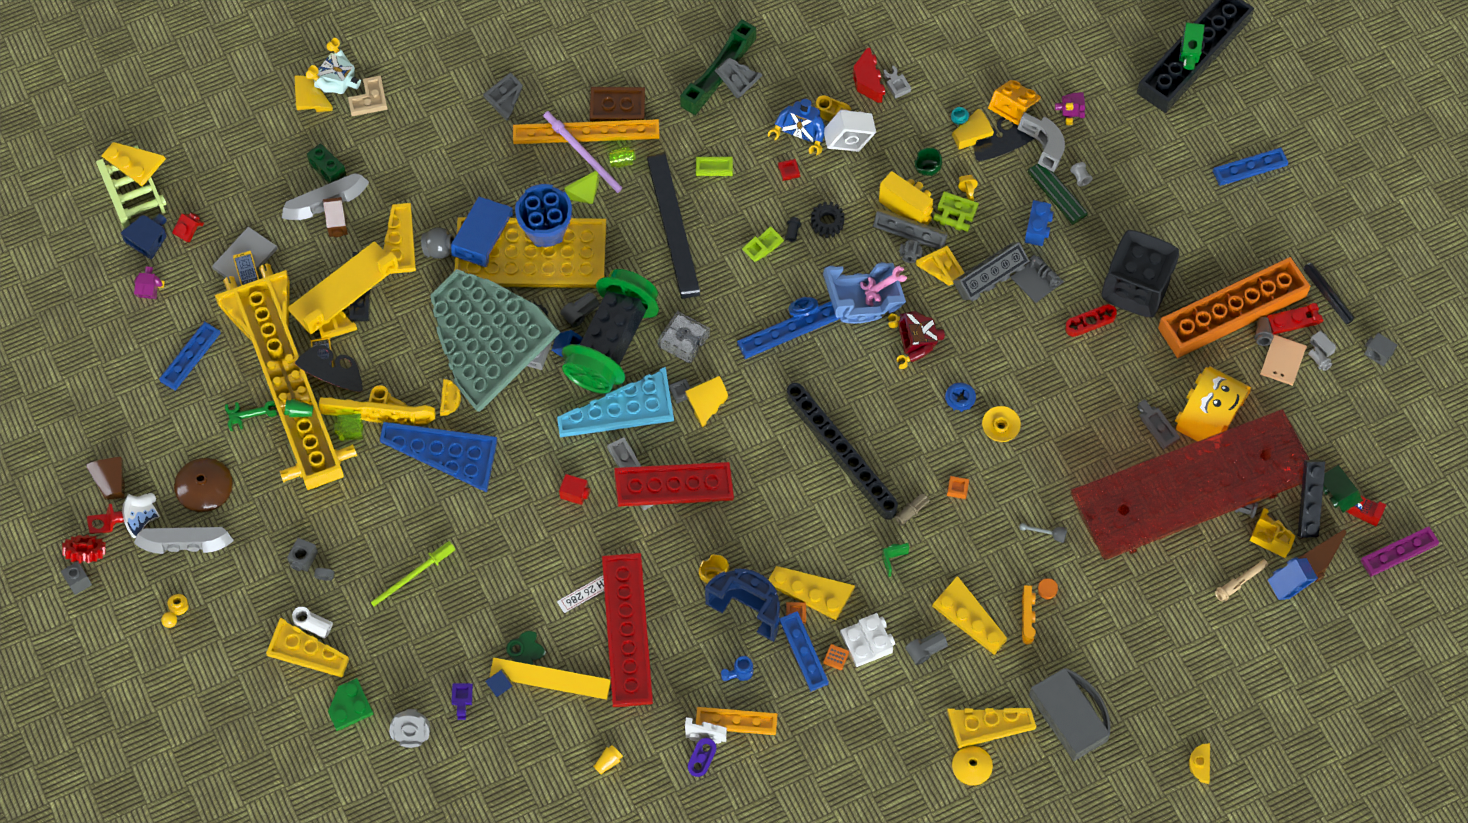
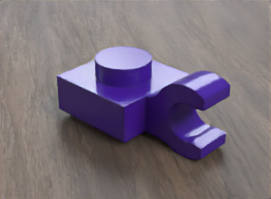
[451,683,473,720]

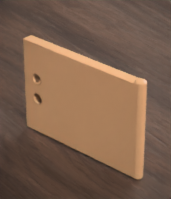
[1260,334,1307,386]

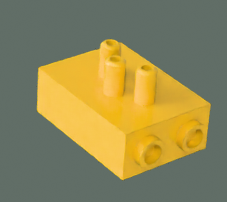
[879,171,933,225]

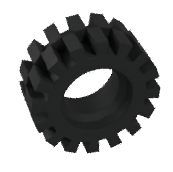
[811,202,845,238]

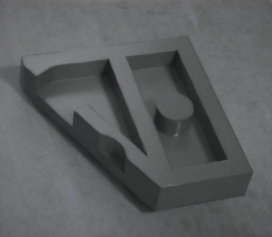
[715,58,763,98]
[483,73,523,121]

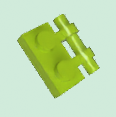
[933,191,979,232]

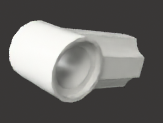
[292,607,333,639]

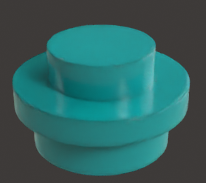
[951,107,969,124]

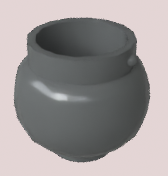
[421,227,454,259]

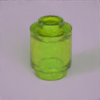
[608,147,636,168]

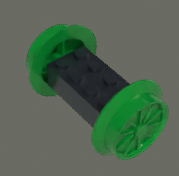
[562,269,659,394]

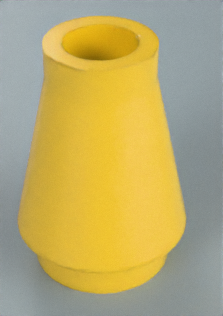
[593,745,623,775]

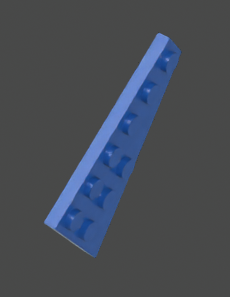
[380,422,498,492]

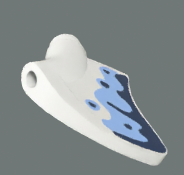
[122,493,160,538]

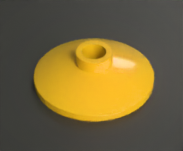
[982,406,1021,442]
[952,746,993,785]

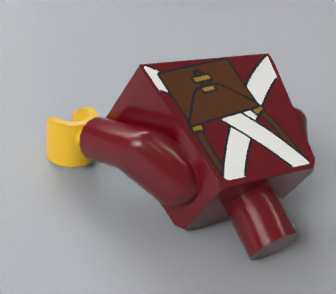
[888,311,945,369]

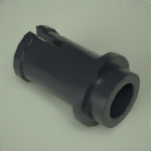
[785,217,802,242]

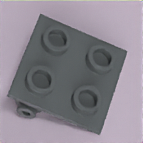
[1011,255,1064,303]

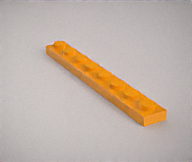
[513,119,660,144]

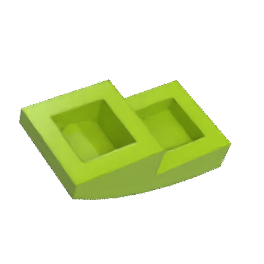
[742,226,784,262]

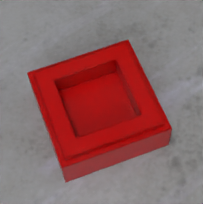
[778,159,800,181]

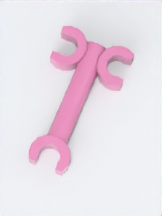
[860,266,907,307]

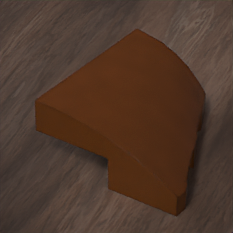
[86,457,125,500]

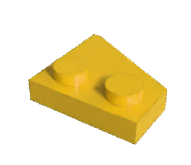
[916,246,965,286]
[319,311,357,338]

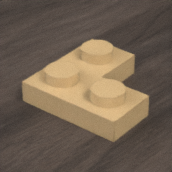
[348,75,388,116]

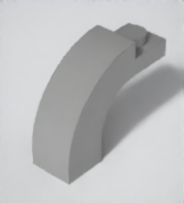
[1017,113,1065,172]

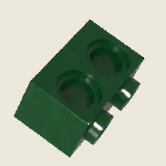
[307,143,347,184]

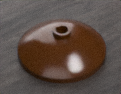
[174,458,233,512]

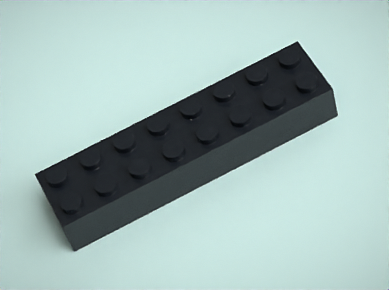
[1137,0,1254,114]

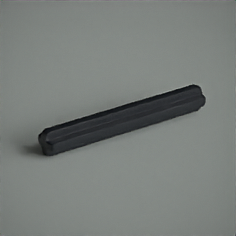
[1304,263,1354,324]

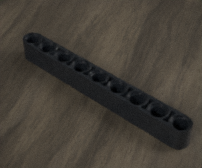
[647,153,700,299]
[787,383,898,520]

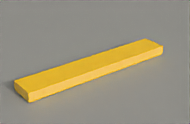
[489,658,611,700]

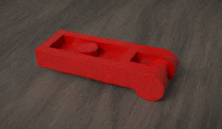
[1267,303,1323,335]

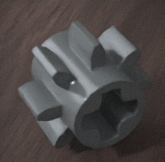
[899,240,923,263]

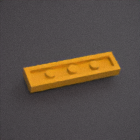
[696,707,778,735]

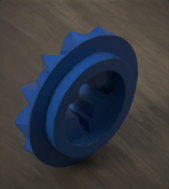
[788,297,818,318]
[945,383,976,412]

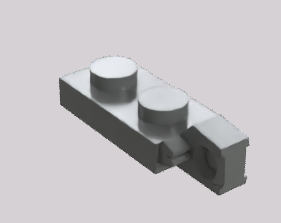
[1137,399,1180,450]

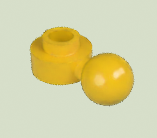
[161,594,189,628]

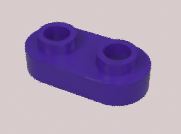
[688,737,716,777]

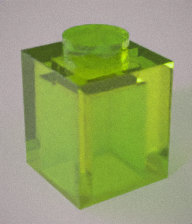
[334,414,363,441]

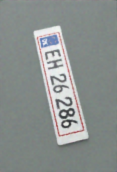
[557,576,604,613]

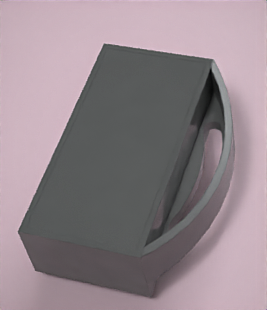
[1029,668,1110,761]

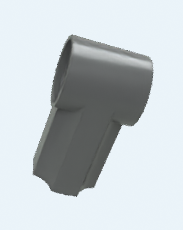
[560,292,600,328]
[905,630,948,665]

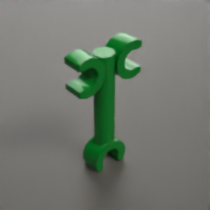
[225,401,277,431]

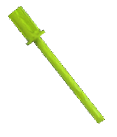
[371,541,456,607]

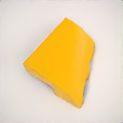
[295,76,333,112]
[952,109,994,149]
[685,376,728,427]
[1249,508,1295,558]

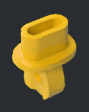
[958,175,978,201]

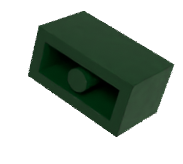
[1323,465,1363,513]

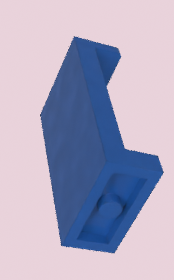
[451,197,513,267]

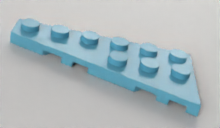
[557,367,674,437]

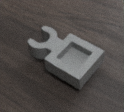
[883,66,911,99]

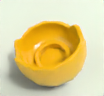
[698,554,729,584]

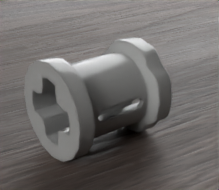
[1070,162,1093,187]

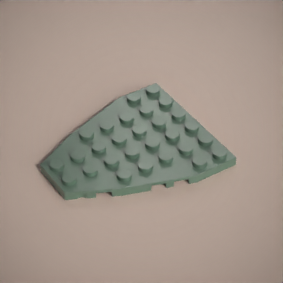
[430,269,561,412]

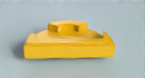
[440,379,461,416]
[1189,743,1210,784]

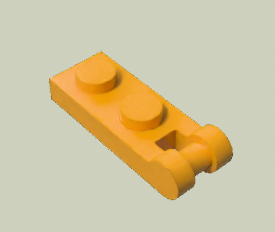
[1022,585,1036,645]

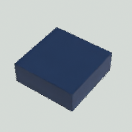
[485,669,514,697]

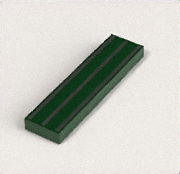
[1028,163,1088,225]

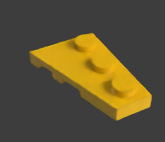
[102,142,166,187]

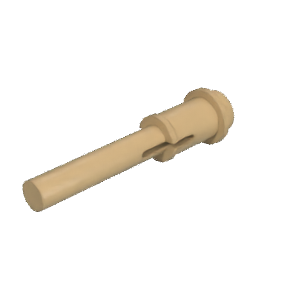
[1215,559,1268,601]

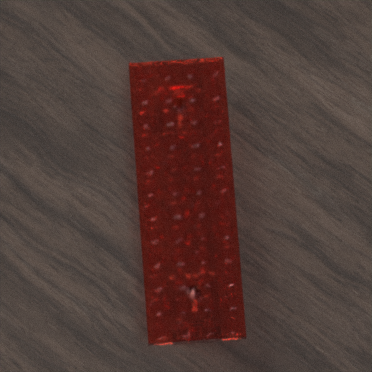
[1071,409,1310,561]

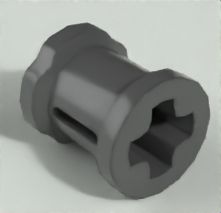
[1235,496,1259,518]

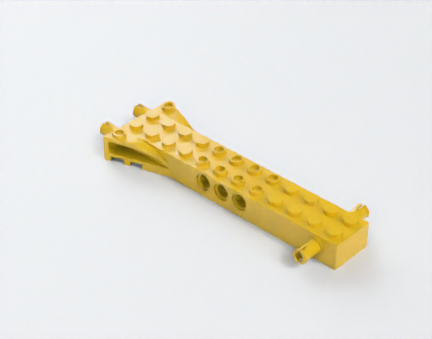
[215,264,357,490]

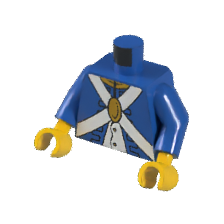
[768,99,826,156]

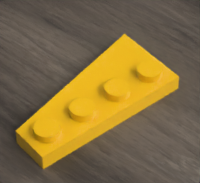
[383,203,416,274]
[768,566,855,620]
[266,618,349,677]
[947,708,1036,748]

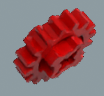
[62,535,106,563]

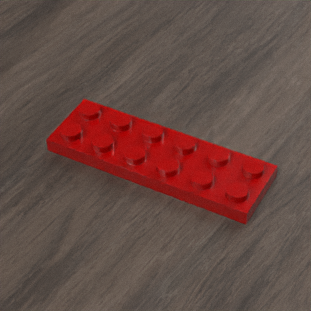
[614,462,734,507]

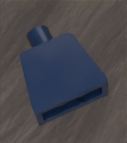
[121,214,167,260]

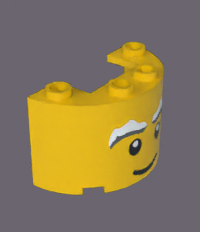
[1175,366,1252,451]

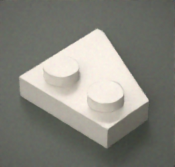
[685,717,727,743]

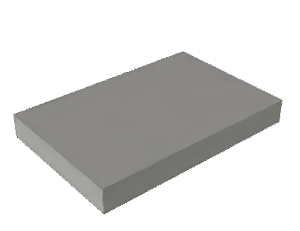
[212,227,278,287]

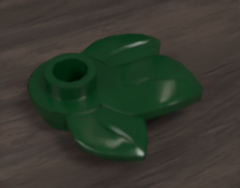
[506,631,546,665]

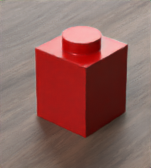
[559,474,590,505]

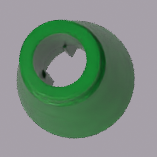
[284,399,314,417]

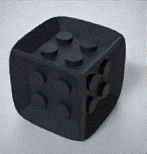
[1101,230,1179,318]

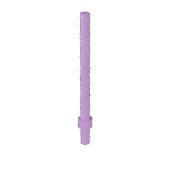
[543,111,622,193]

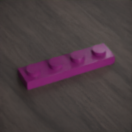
[1360,526,1439,577]

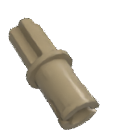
[894,494,929,526]

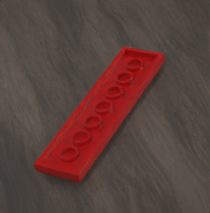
[602,553,653,707]

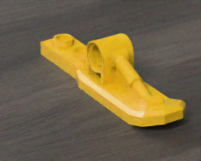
[319,385,436,426]

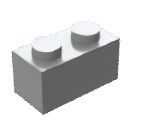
[1310,330,1336,357]

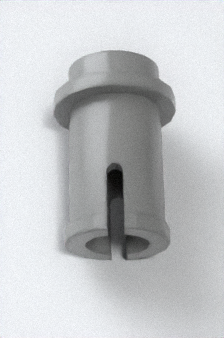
[1308,347,1332,371]

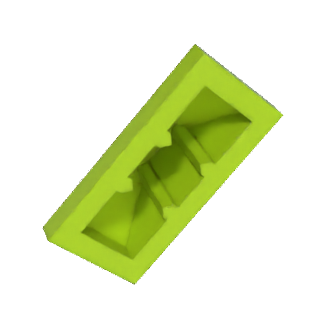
[565,171,599,204]

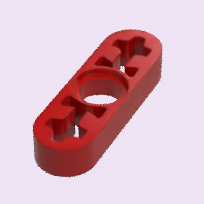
[1065,304,1117,337]

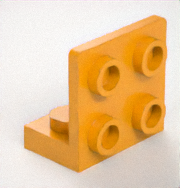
[988,80,1041,126]

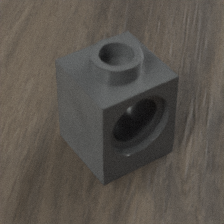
[1364,333,1397,367]
[287,538,318,572]
[61,561,92,595]

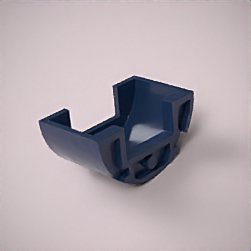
[705,569,780,642]

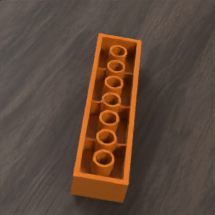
[1158,257,1311,359]

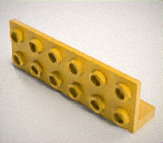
[287,242,399,335]

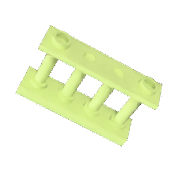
[96,145,167,229]

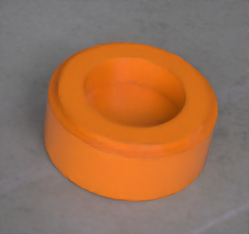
[1038,578,1058,599]

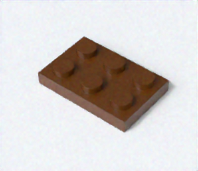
[590,87,645,122]

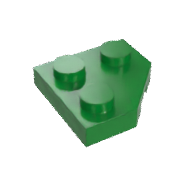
[328,678,374,731]

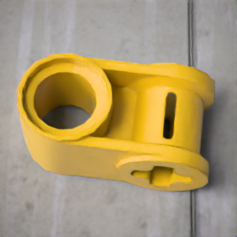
[815,95,851,122]

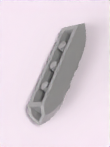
[282,173,369,220]
[134,527,234,554]

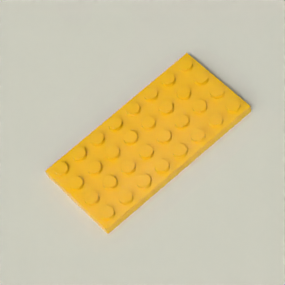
[454,217,606,288]

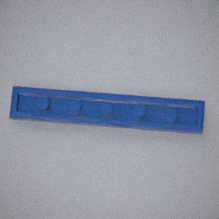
[737,301,840,359]

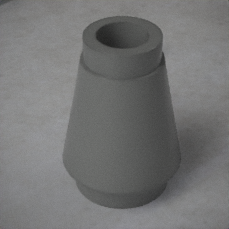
[1254,317,1274,346]

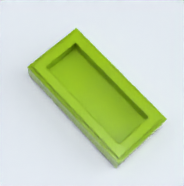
[696,157,733,176]

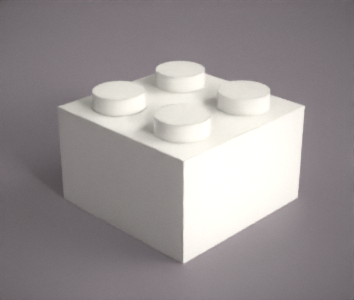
[824,110,876,152]

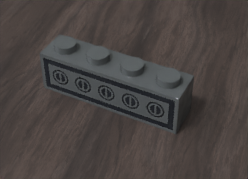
[953,242,1030,301]

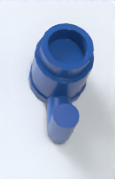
[721,656,754,681]

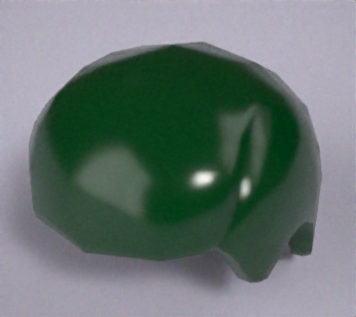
[914,148,942,176]

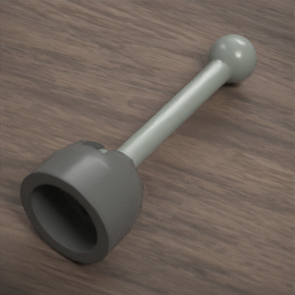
[1019,523,1067,543]

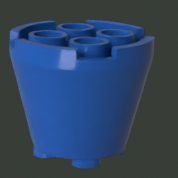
[515,184,572,247]

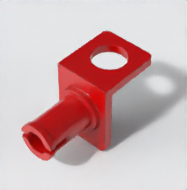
[87,504,124,534]

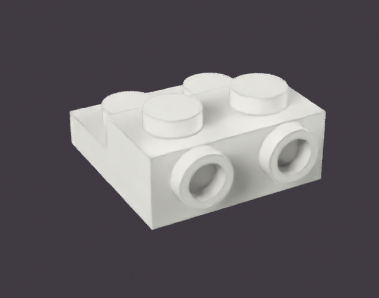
[840,613,895,667]

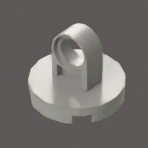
[389,709,430,748]

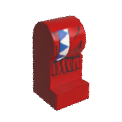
[1346,496,1386,526]

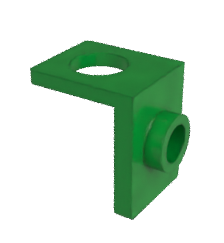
[882,543,909,577]

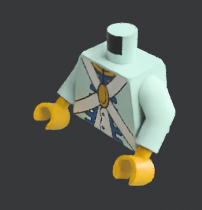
[306,38,361,94]

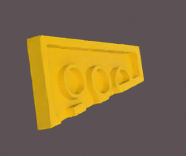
[932,576,1007,655]

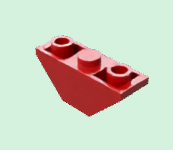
[853,48,885,103]

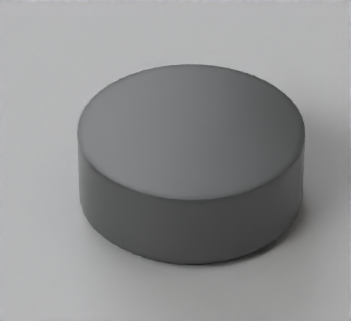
[314,568,335,581]

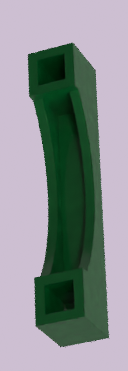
[680,19,756,116]

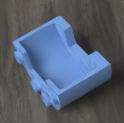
[823,262,906,324]

